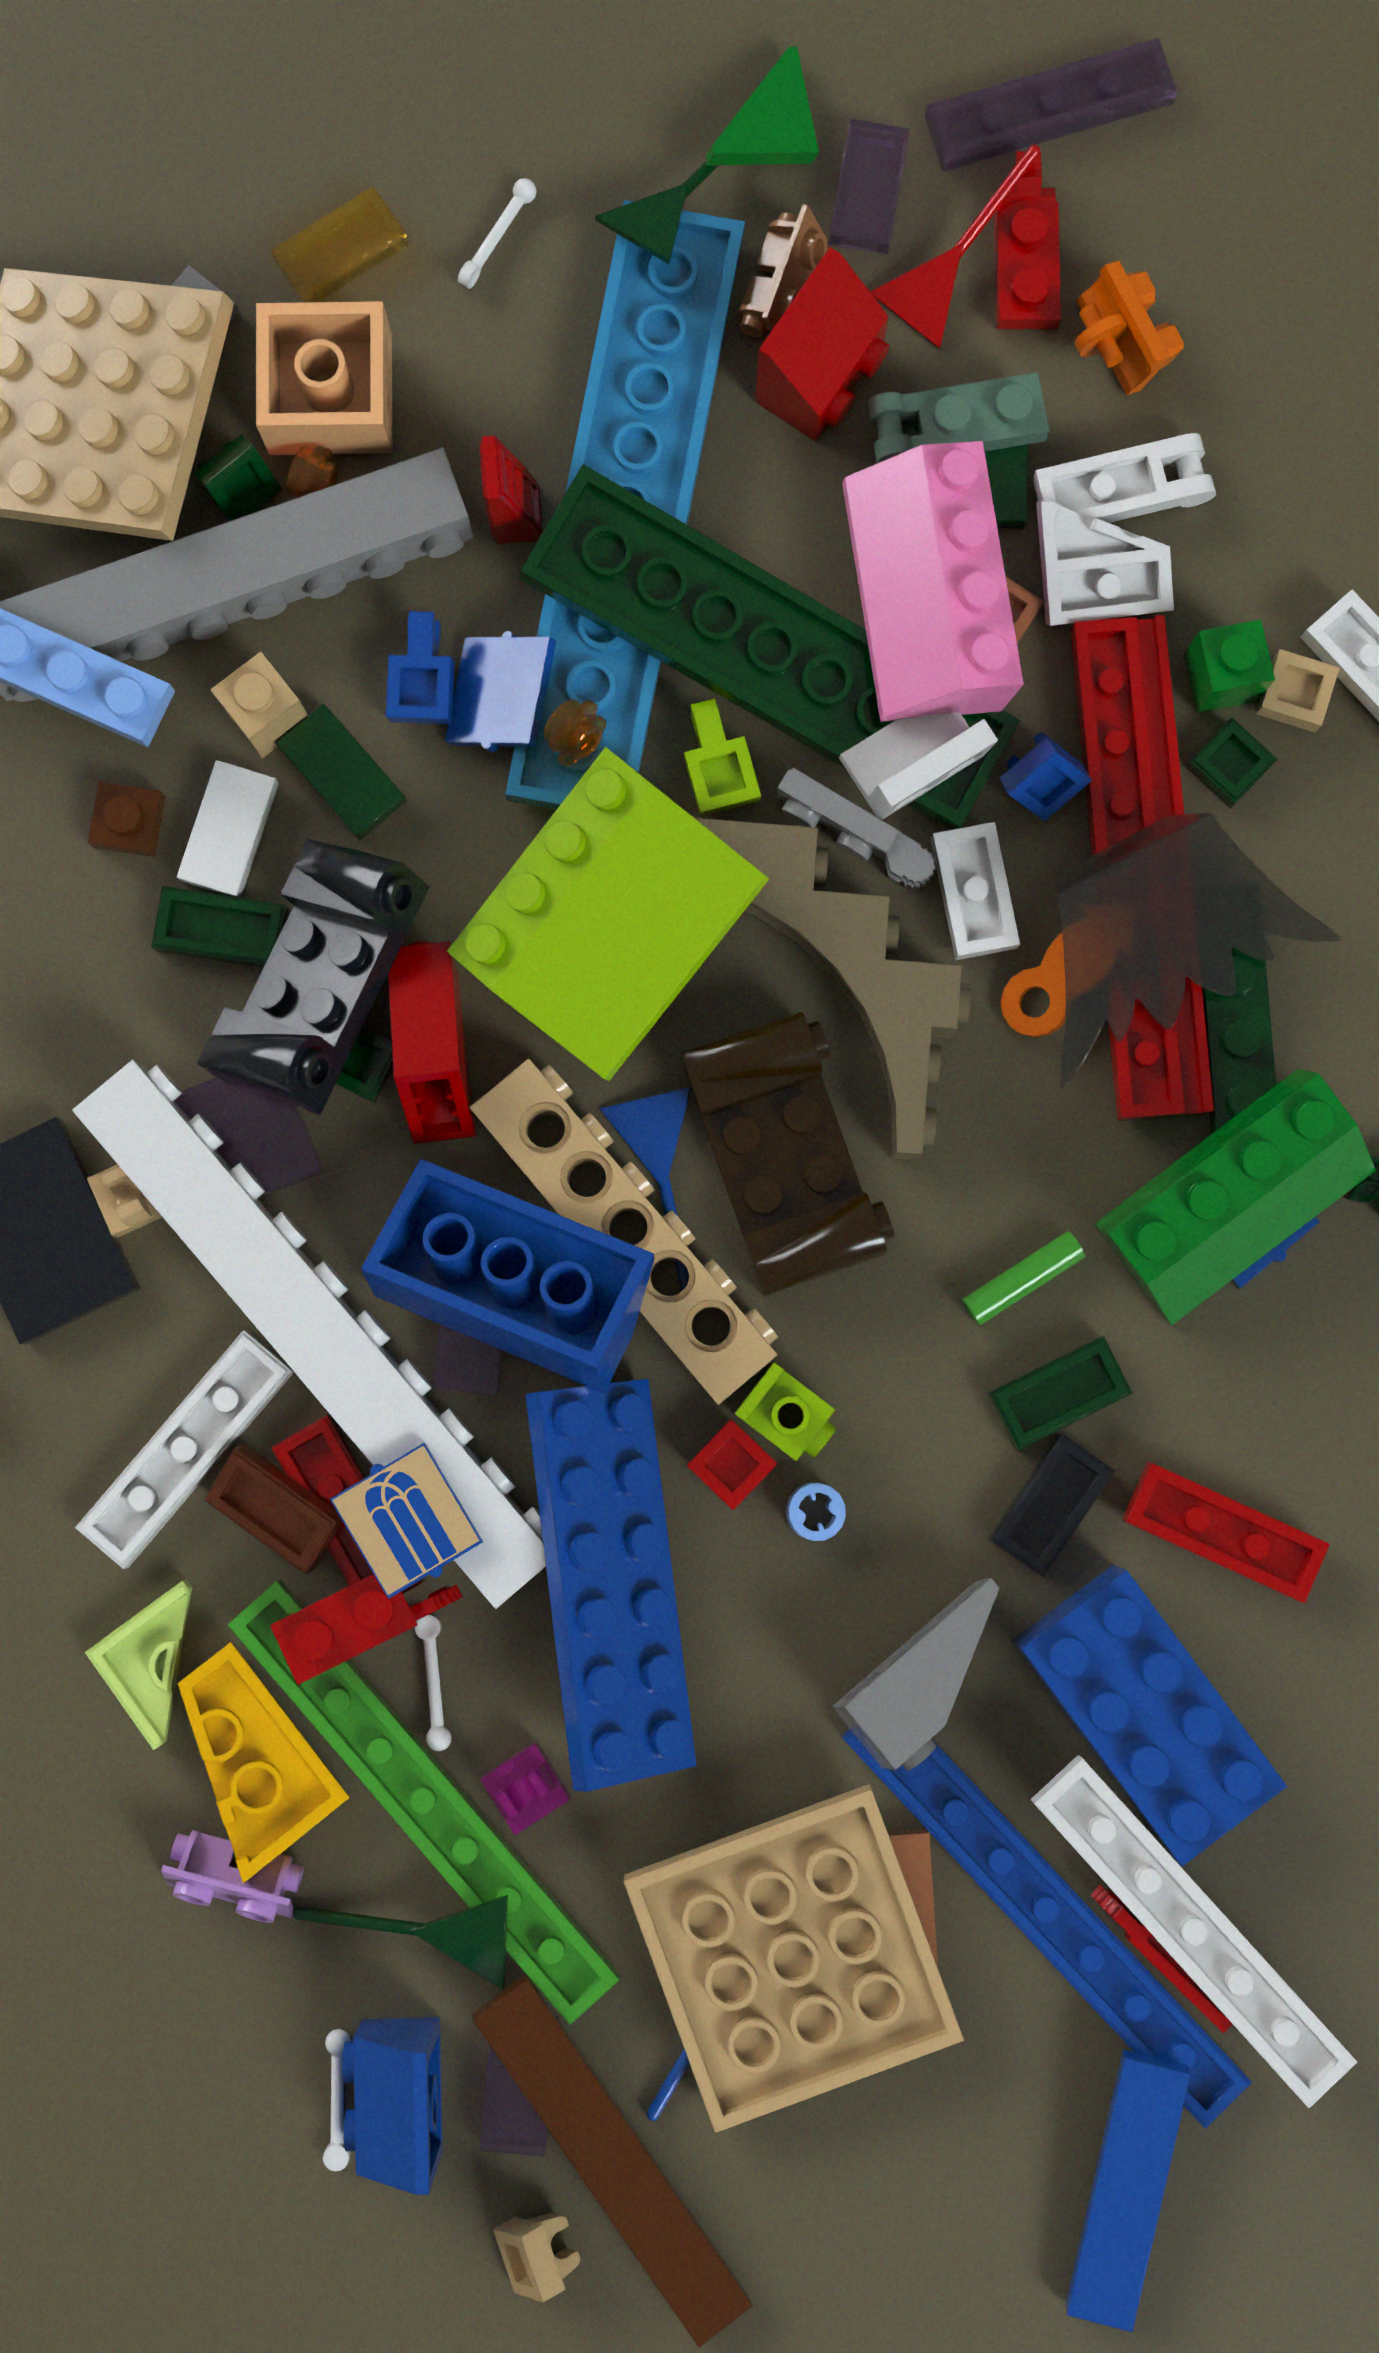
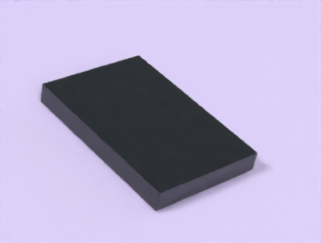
[0,1117,141,1345]

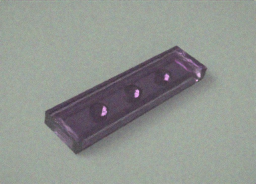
[924,37,1177,172]

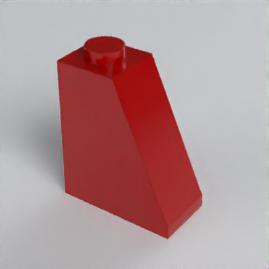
[388,941,476,1144]

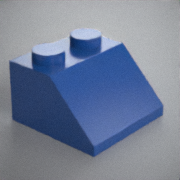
[343,2017,443,2195]

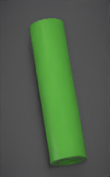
[961,1231,1086,1326]

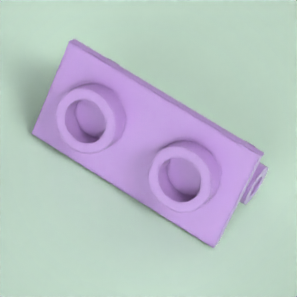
[161,1830,304,1923]

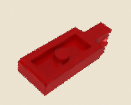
[994,151,1061,329]

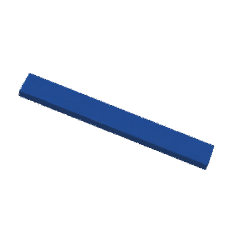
[842,1729,1252,2129]

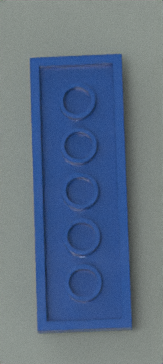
[525,1379,697,1792]

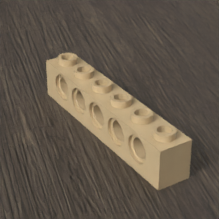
[469,1058,778,1405]

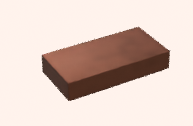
[204,1444,343,1574]

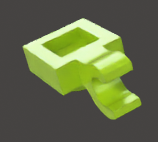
[684,698,761,817]

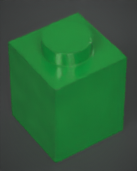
[1184,619,1275,713]

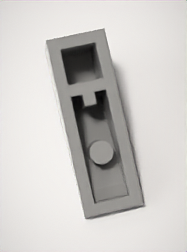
[832,1578,1000,1771]

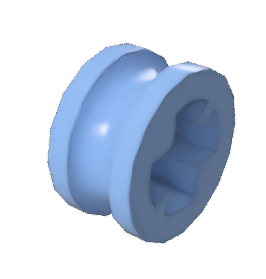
[785,1482,846,1541]

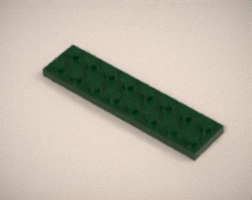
[519,464,1020,830]

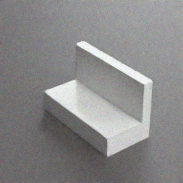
[839,713,998,820]

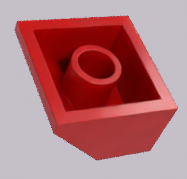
[755,247,890,441]

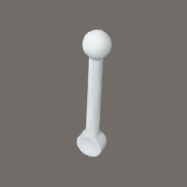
[458,178,537,289]
[415,1614,452,1751]
[323,2029,351,2171]

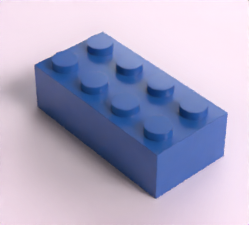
[1011,1565,1288,1867]

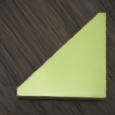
[85,1579,192,1750]

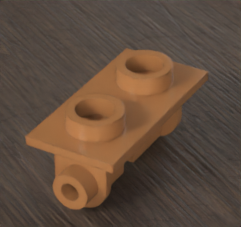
[737,204,828,338]

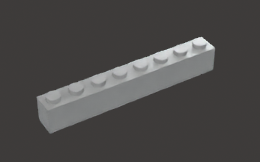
[0,447,474,702]

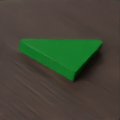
[706,46,819,166]

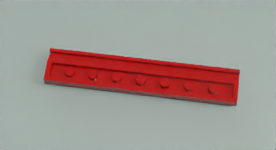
[1070,615,1214,1121]

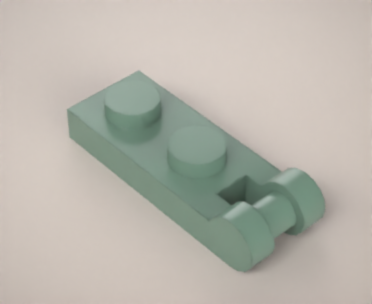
[866,372,1050,463]

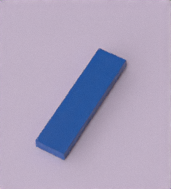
[1066,2050,1191,2332]

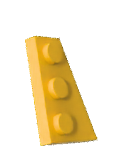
[177,1642,350,1884]

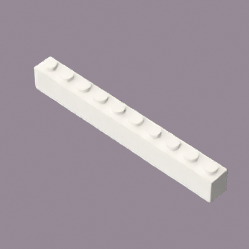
[72,1060,546,1609]

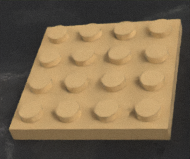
[0,268,234,541]
[623,1784,964,2133]

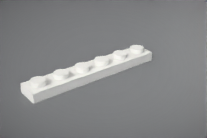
[1030,1755,1357,2108]

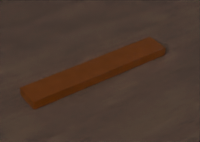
[472,1974,753,2348]

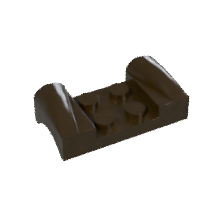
[681,1012,895,1297]

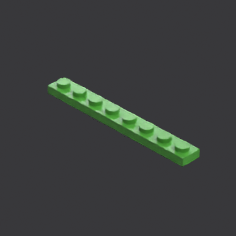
[227,1579,620,2025]

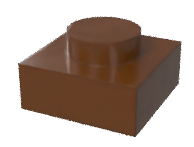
[88,782,166,857]

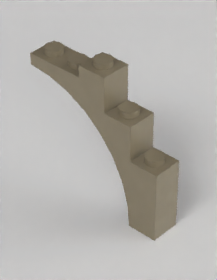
[695,818,971,1160]

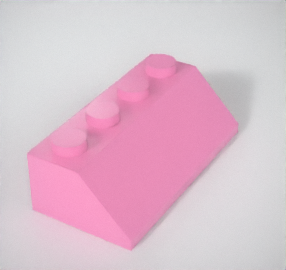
[842,441,1024,722]

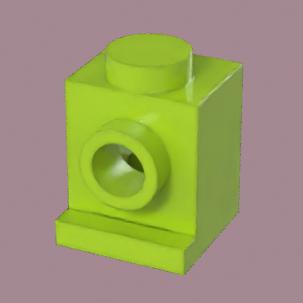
[734,1362,837,1461]

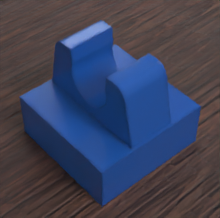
[1000,732,1092,822]

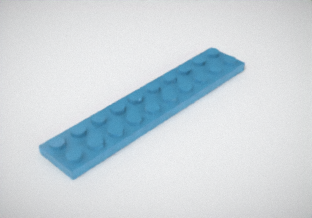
[505,200,745,810]

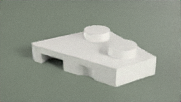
[1036,501,1174,626]

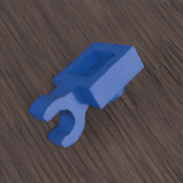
[386,611,455,724]

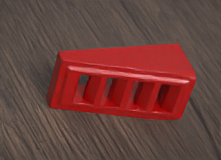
[479,435,543,544]

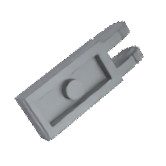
[777,768,936,890]

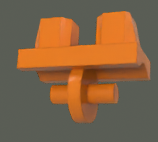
[1074,260,1184,395]

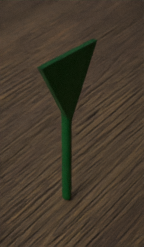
[595,161,719,265]
[293,1895,508,1990]

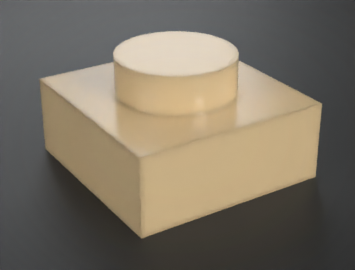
[1256,649,1340,733]

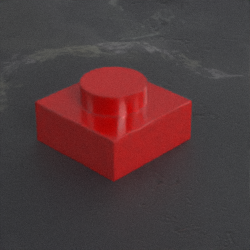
[686,1419,778,1510]

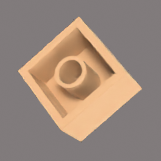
[256,301,393,455]

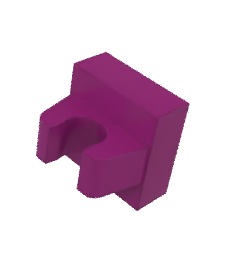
[480,1741,571,1835]

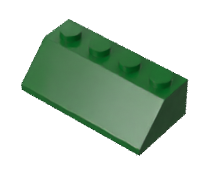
[1093,1069,1376,1326]

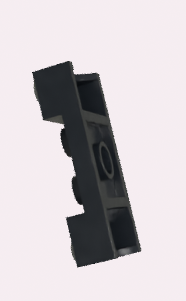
[197,839,430,1115]

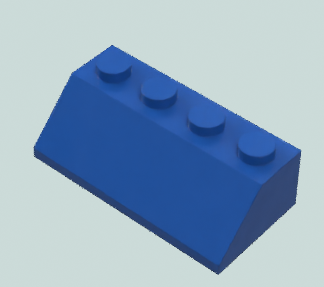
[361,1158,655,1394]

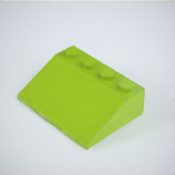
[447,747,769,1081]

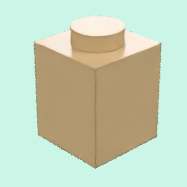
[210,651,308,759]

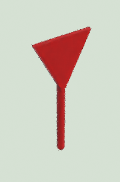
[870,144,1040,349]

